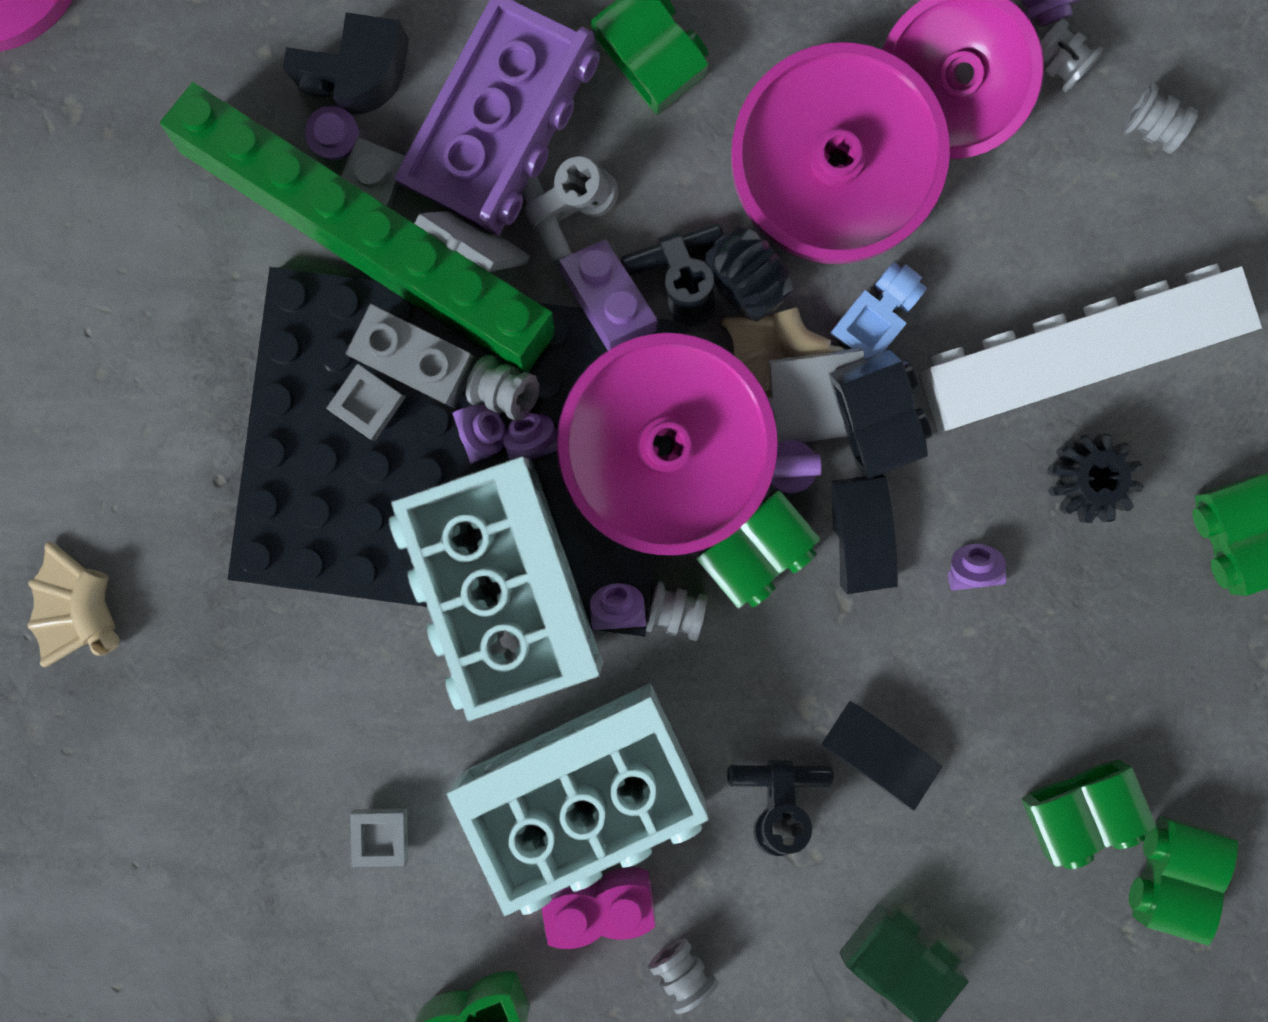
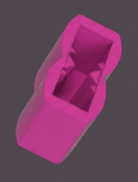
[542,867,656,949]

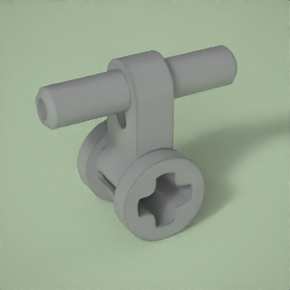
[522,156,618,264]

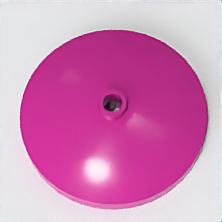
[731,42,950,264]
[556,333,778,555]

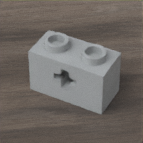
[346,304,478,409]

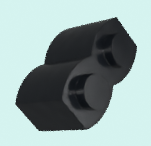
[829,350,932,479]

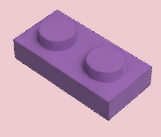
[559,239,658,351]

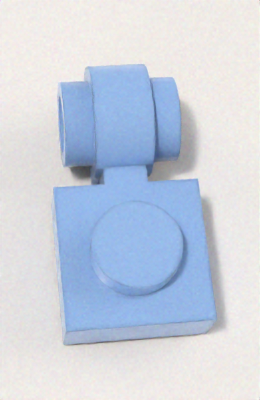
[829,262,927,359]

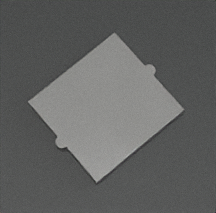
[415,211,530,272]
[768,348,864,444]

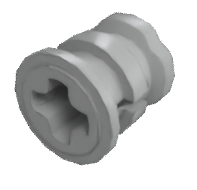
[1041,18,1104,93]
[1122,83,1199,154]
[466,354,540,421]
[645,580,708,641]
[648,938,718,1014]

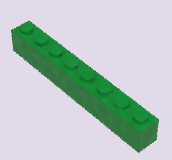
[159,81,555,373]

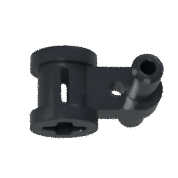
[620,223,724,327]
[727,760,834,857]

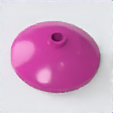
[882,0,1044,159]

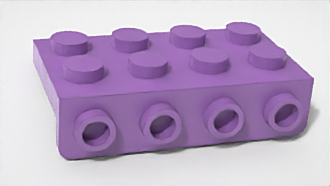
[394,0,600,237]

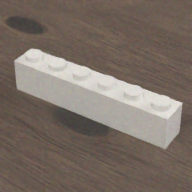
[919,263,1262,433]

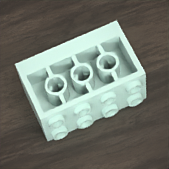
[389,457,603,721]
[447,682,709,916]

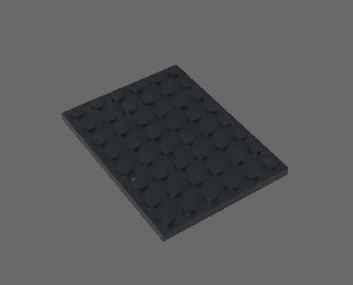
[227,267,687,637]

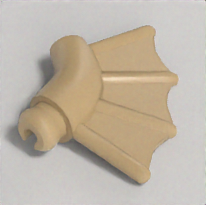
[722,307,845,398]
[27,542,120,667]

